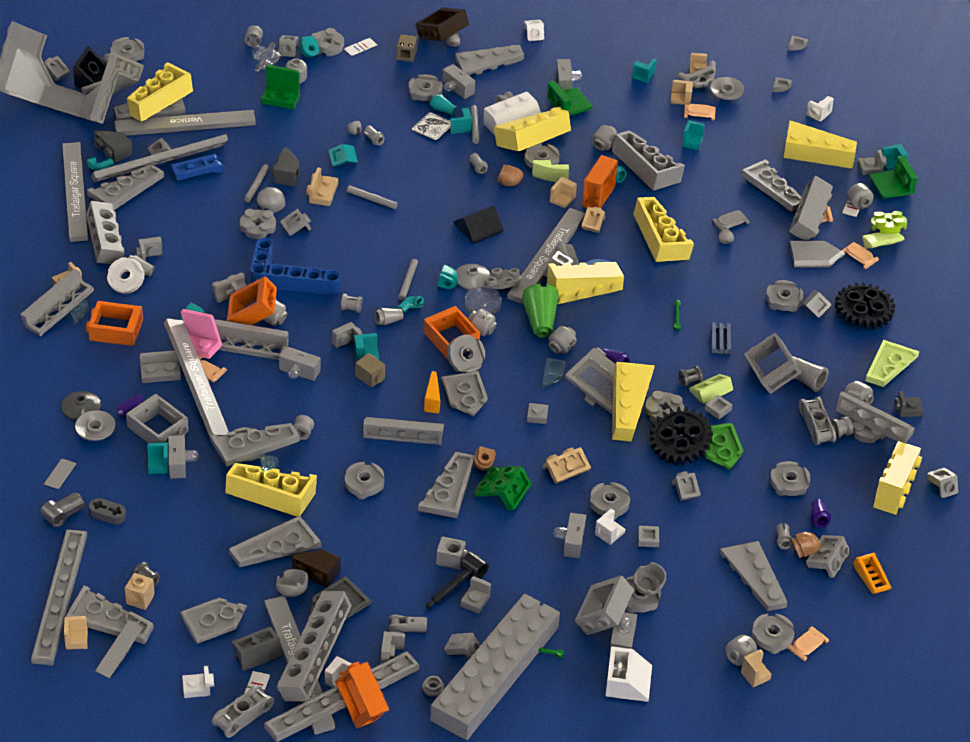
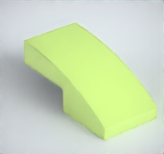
[532,160,569,182]

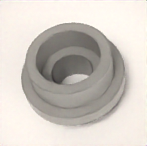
[422,676,444,696]

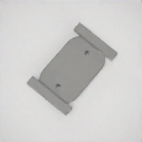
[712,210,750,231]

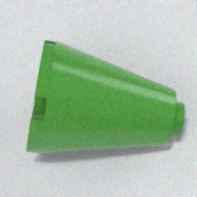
[522,284,559,338]

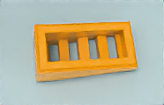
[424,371,440,414]
[853,553,892,594]

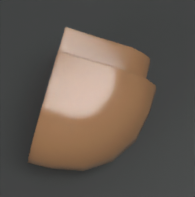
[498,164,523,187]
[474,446,496,471]
[791,532,821,558]

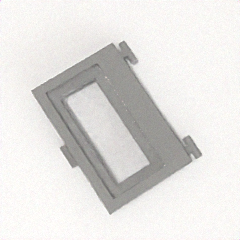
[565,347,650,414]

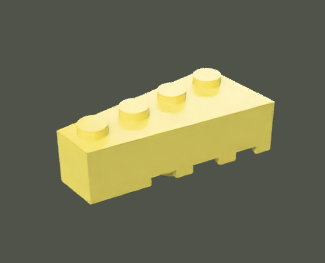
[127,62,193,122]
[494,107,571,152]
[783,121,857,169]
[633,197,694,262]
[547,262,624,305]
[612,362,655,442]
[873,441,922,515]
[225,463,317,517]

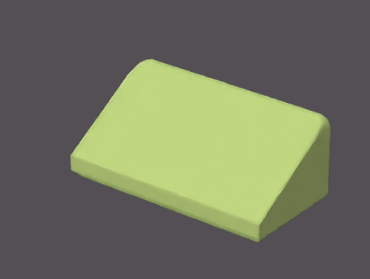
[862,232,904,249]
[689,374,733,404]

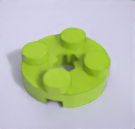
[871,211,907,234]

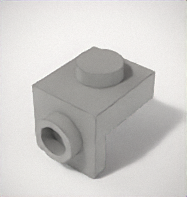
[444,633,481,660]

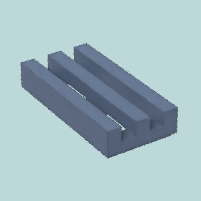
[711,322,731,354]

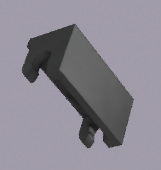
[232,627,282,671]

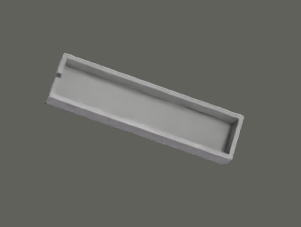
[430,593,560,741]

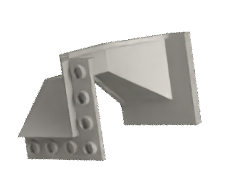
[0,21,144,124]

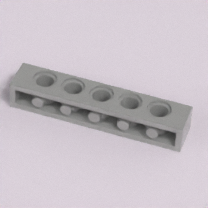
[277,591,352,702]

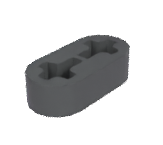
[89,498,126,525]

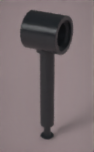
[426,552,489,609]

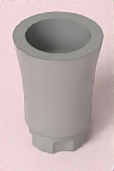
[792,356,829,392]

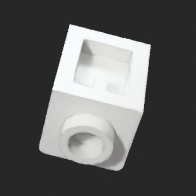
[524,20,544,41]
[807,96,834,122]
[182,666,214,698]

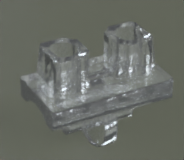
[252,42,282,72]

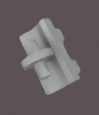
[212,273,246,303]

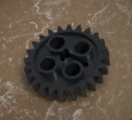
[835,282,896,330]
[649,407,713,465]

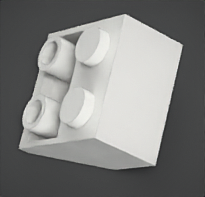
[606,647,652,702]

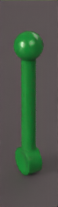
[673,300,681,331]
[538,648,564,658]

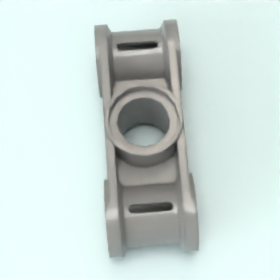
[799,397,836,445]
[212,685,274,738]

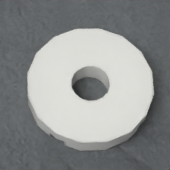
[107,257,144,294]

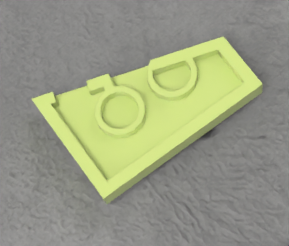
[865,340,919,387]

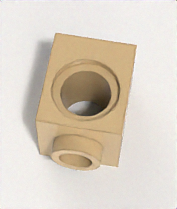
[125,573,155,610]

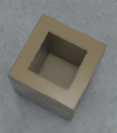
[397,34,417,62]
[355,353,385,388]

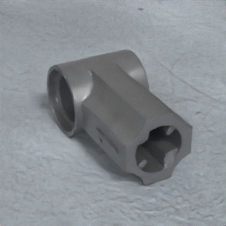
[40,492,85,527]

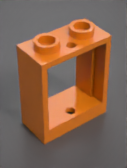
[582,155,618,208]
[227,276,277,325]
[86,301,143,346]
[423,306,480,360]
[335,662,390,729]

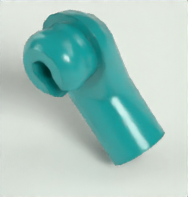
[87,157,114,171]
[397,296,424,314]

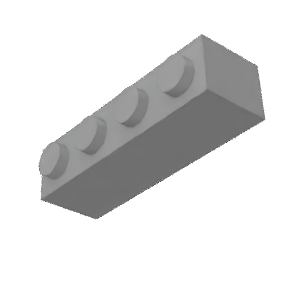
[789,175,833,241]

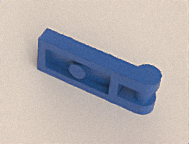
[171,154,224,181]

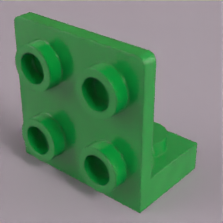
[261,64,300,110]
[547,81,593,116]
[869,155,918,199]
[473,466,532,511]

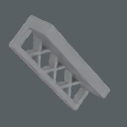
[20,269,94,336]
[214,319,289,360]
[836,392,915,443]
[363,417,444,445]

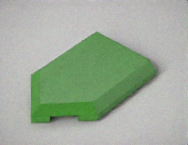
[697,423,744,469]

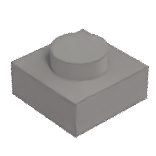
[705,395,733,419]
[527,403,549,424]
[638,526,659,547]

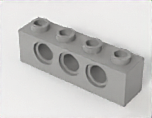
[86,201,124,264]

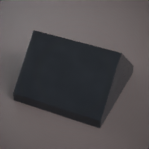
[73,46,107,88]
[454,206,504,244]

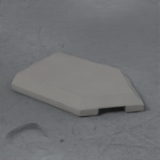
[789,241,845,268]
[441,371,488,416]
[180,598,247,644]

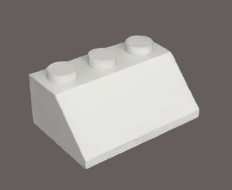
[483,92,541,135]

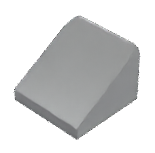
[148,138,171,155]

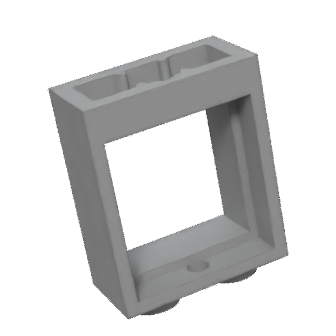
[744,332,802,394]
[126,394,189,446]
[575,575,634,635]

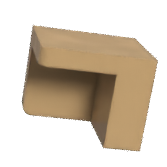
[670,80,693,105]
[550,177,577,208]
[64,616,88,650]
[741,649,771,687]

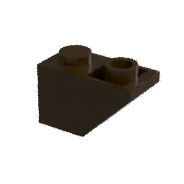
[292,549,341,587]

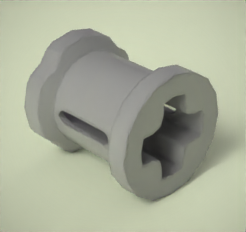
[341,294,363,313]

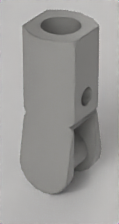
[389,615,427,633]

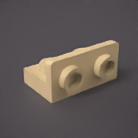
[306,167,339,206]
[542,447,591,484]

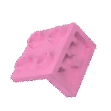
[181,309,222,359]

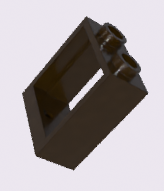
[415,7,469,42]

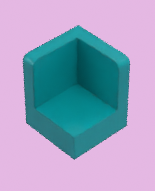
[632,58,657,83]
[449,108,472,134]
[682,120,705,151]
[328,144,358,167]
[882,144,909,171]
[354,333,379,361]
[147,442,169,474]

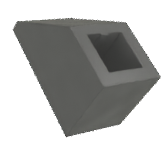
[94,130,133,163]
[272,147,300,187]

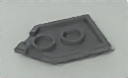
[309,576,372,619]

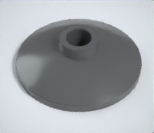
[61,391,101,421]

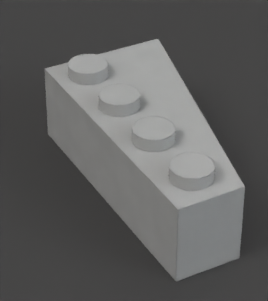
[612,130,685,191]

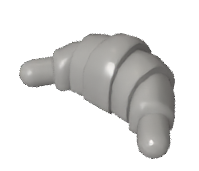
[678,61,716,89]

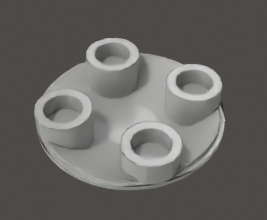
[485,268,521,289]

